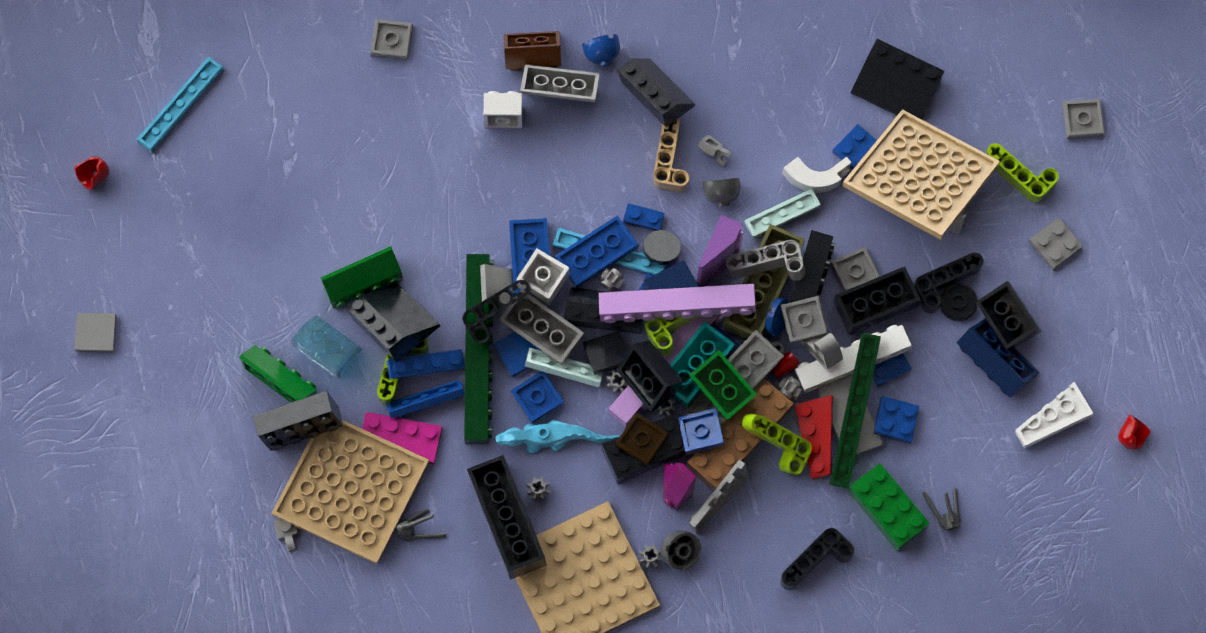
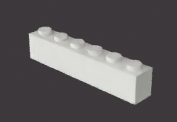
[795,325,912,394]

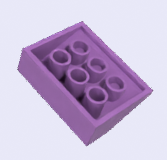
[697,215,744,287]

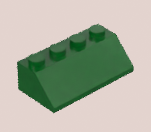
[320,246,403,308]
[239,345,318,403]

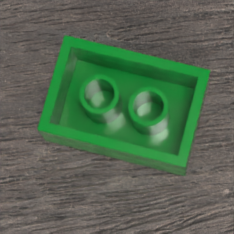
[689,350,757,420]

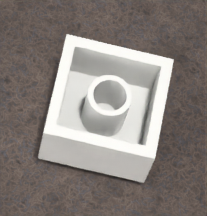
[483,91,522,128]
[516,249,570,305]

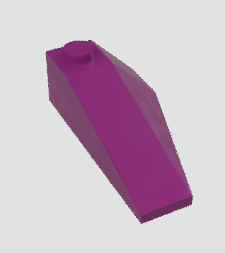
[663,463,696,511]

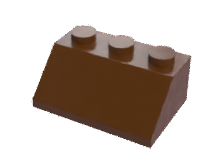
[504,31,562,71]

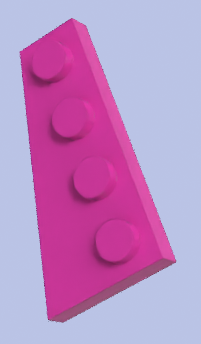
[362,412,442,465]

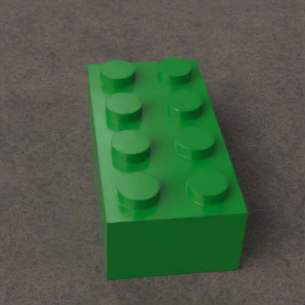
[848,463,930,551]

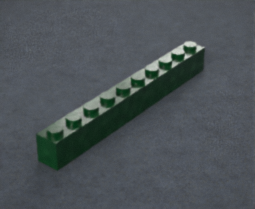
[464,254,494,444]

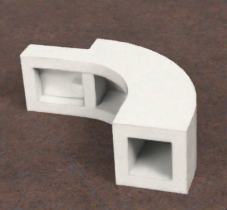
[782,157,851,193]

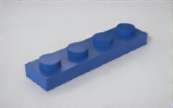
[387,349,465,380]
[386,380,465,419]

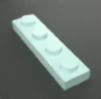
[744,189,821,239]
[525,348,603,387]

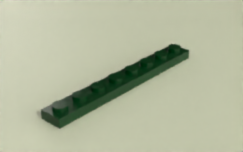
[829,332,881,489]

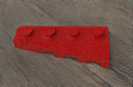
[795,395,833,480]

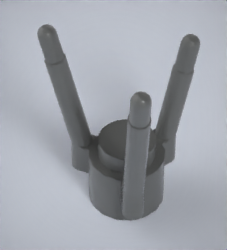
[922,488,961,530]
[396,509,446,541]

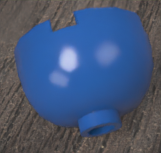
[582,34,620,67]

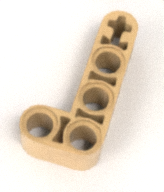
[653,118,689,192]

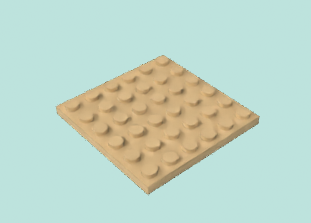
[843,109,1000,240]
[271,420,429,564]
[515,501,660,633]

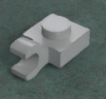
[698,135,732,165]
[274,519,298,552]

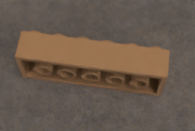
[687,378,794,491]

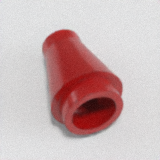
[771,351,800,379]

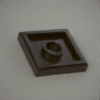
[615,412,669,467]

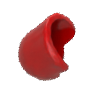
[74,156,109,190]
[1118,415,1151,450]

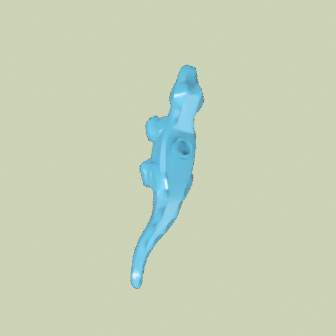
[495,420,620,454]

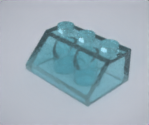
[291,316,362,379]

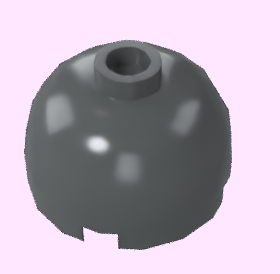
[703,178,741,207]
[661,530,701,570]

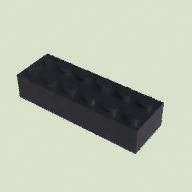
[467,455,547,580]

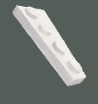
[1015,382,1093,449]

